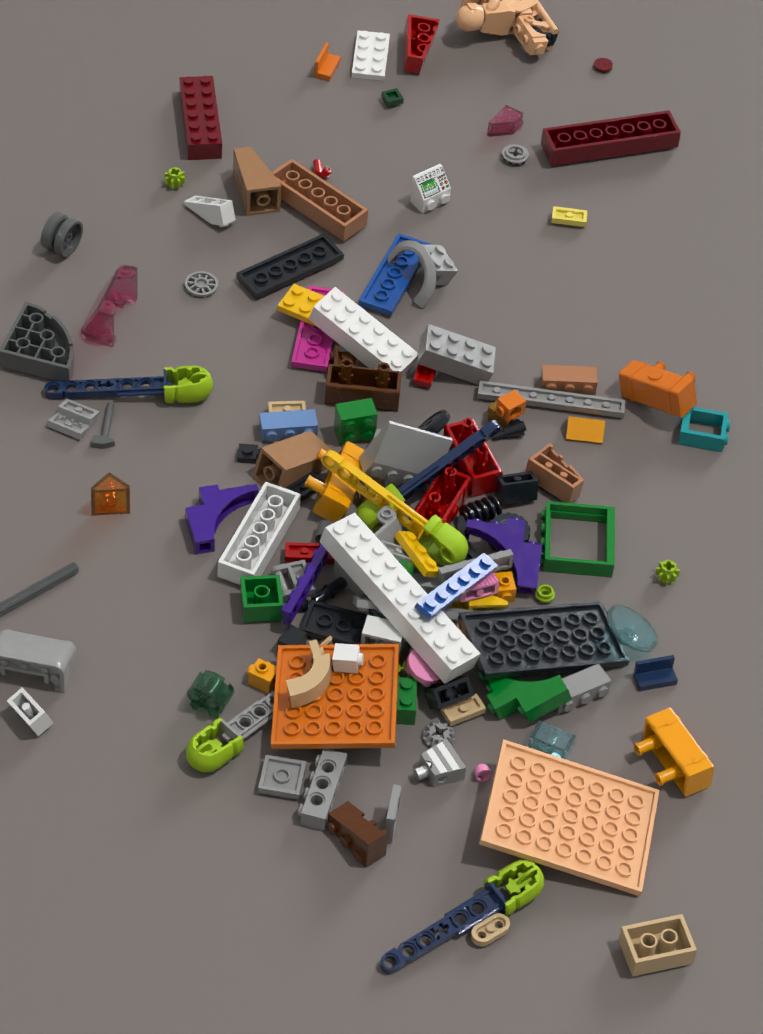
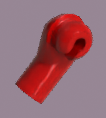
[313,159,332,179]

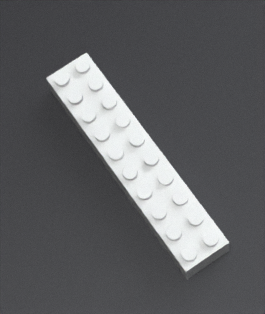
[320,513,481,684]

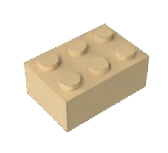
[618,914,697,977]

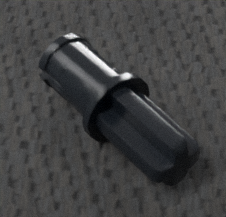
[311,577,347,603]

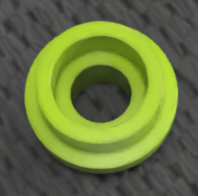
[535,584,555,603]

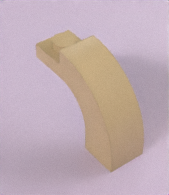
[286,639,332,708]

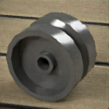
[41,212,83,257]

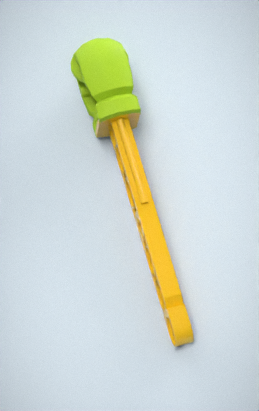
[321,450,468,566]

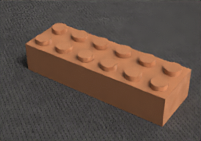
[272,159,368,242]

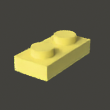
[551,206,587,227]

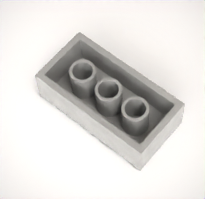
[417,324,496,385]

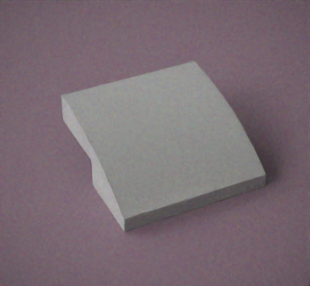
[47,399,100,440]

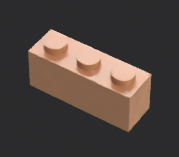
[540,365,598,395]

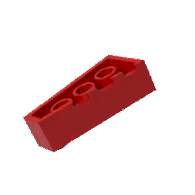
[404,14,440,74]

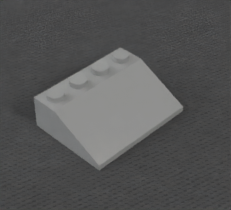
[359,421,453,491]

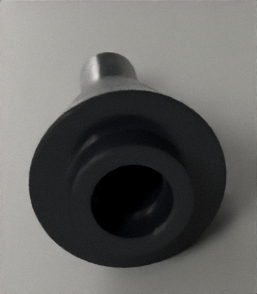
[492,418,526,441]

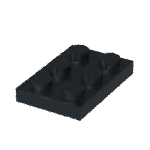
[300,600,367,644]

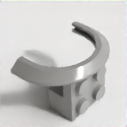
[388,240,458,308]

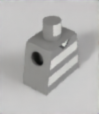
[413,739,466,787]

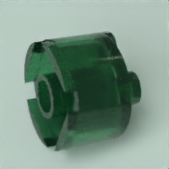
[187,670,235,718]

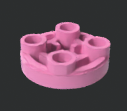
[405,649,441,687]

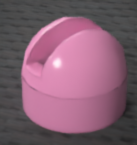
[474,763,492,782]

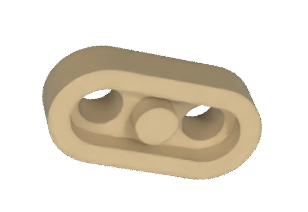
[471,913,510,947]

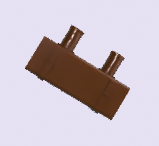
[325,359,402,411]

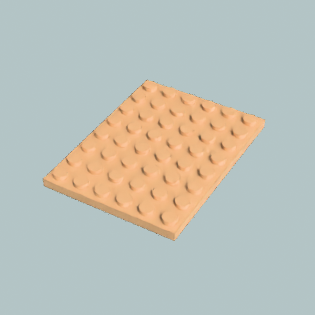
[479,739,660,896]

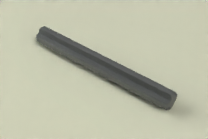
[0,562,79,616]

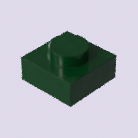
[381,88,404,107]

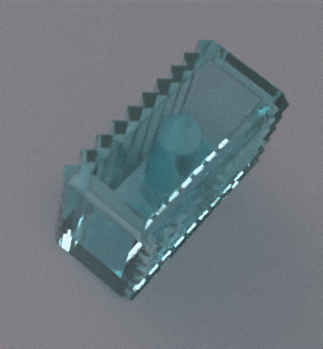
[528,720,577,760]

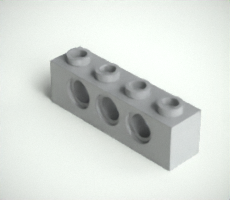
[298,749,347,831]

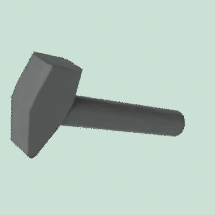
[92,403,115,449]

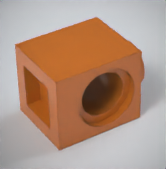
[496,390,526,422]

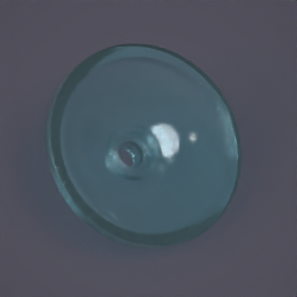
[606,605,658,652]

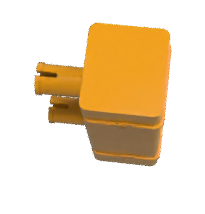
[304,441,364,523]
[633,708,715,797]

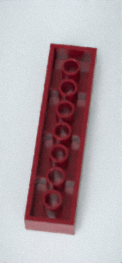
[541,110,681,166]

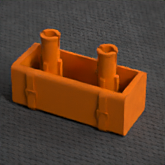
[618,360,697,418]

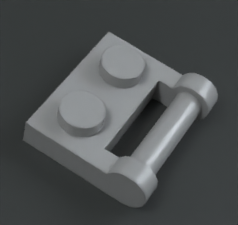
[271,560,316,602]

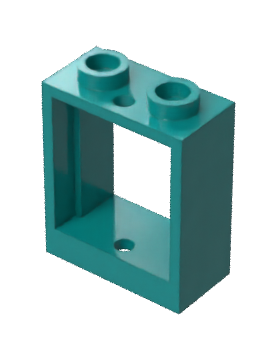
[678,407,731,452]

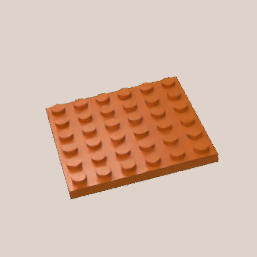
[271,644,399,749]

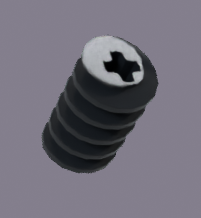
[459,495,502,522]

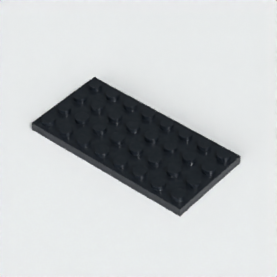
[458,601,630,679]

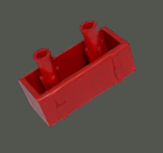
[443,418,503,497]
[409,467,471,537]

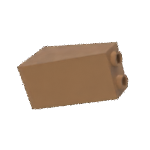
[233,146,281,216]
[252,431,332,488]

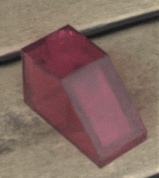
[487,105,524,137]

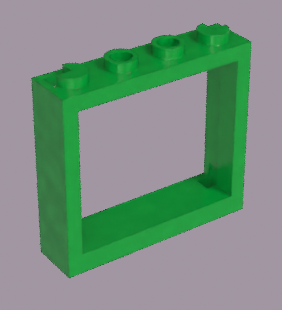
[540,501,615,578]

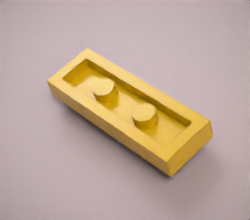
[394,531,438,577]

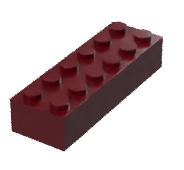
[179,76,222,160]

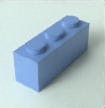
[259,409,318,442]

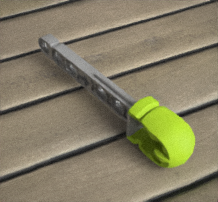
[186,690,275,773]

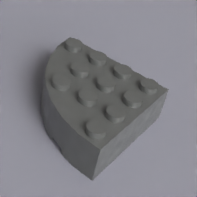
[0,301,74,382]

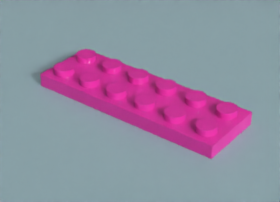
[291,286,344,372]

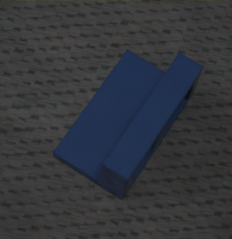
[633,655,678,691]

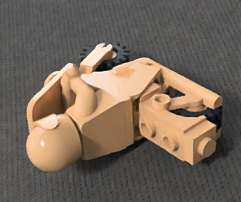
[456,0,559,55]

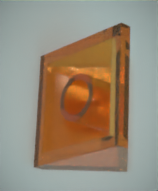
[91,472,130,516]

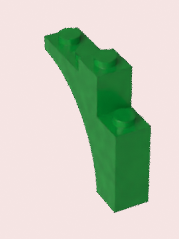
[477,670,572,723]

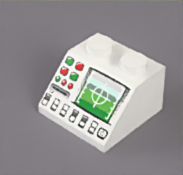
[410,164,451,214]

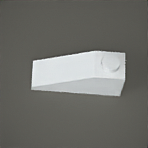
[183,196,236,227]

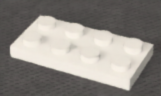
[351,31,390,81]

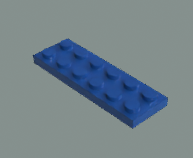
[358,233,431,316]

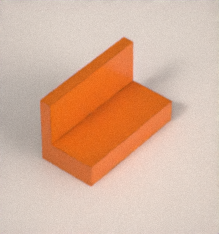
[314,42,341,82]

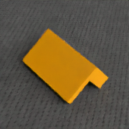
[566,416,605,443]

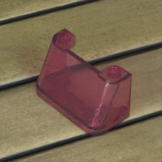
[81,265,138,347]

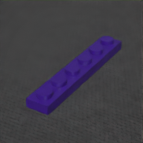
[281,543,330,626]

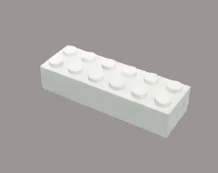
[309,287,418,377]
[217,482,301,585]

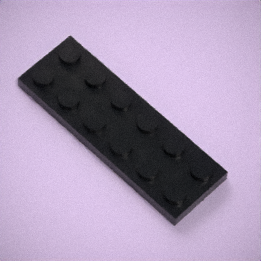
[236,234,344,299]

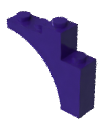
[185,484,259,555]
[465,517,542,595]

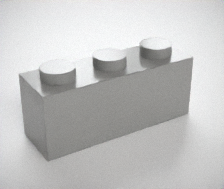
[554,664,611,714]

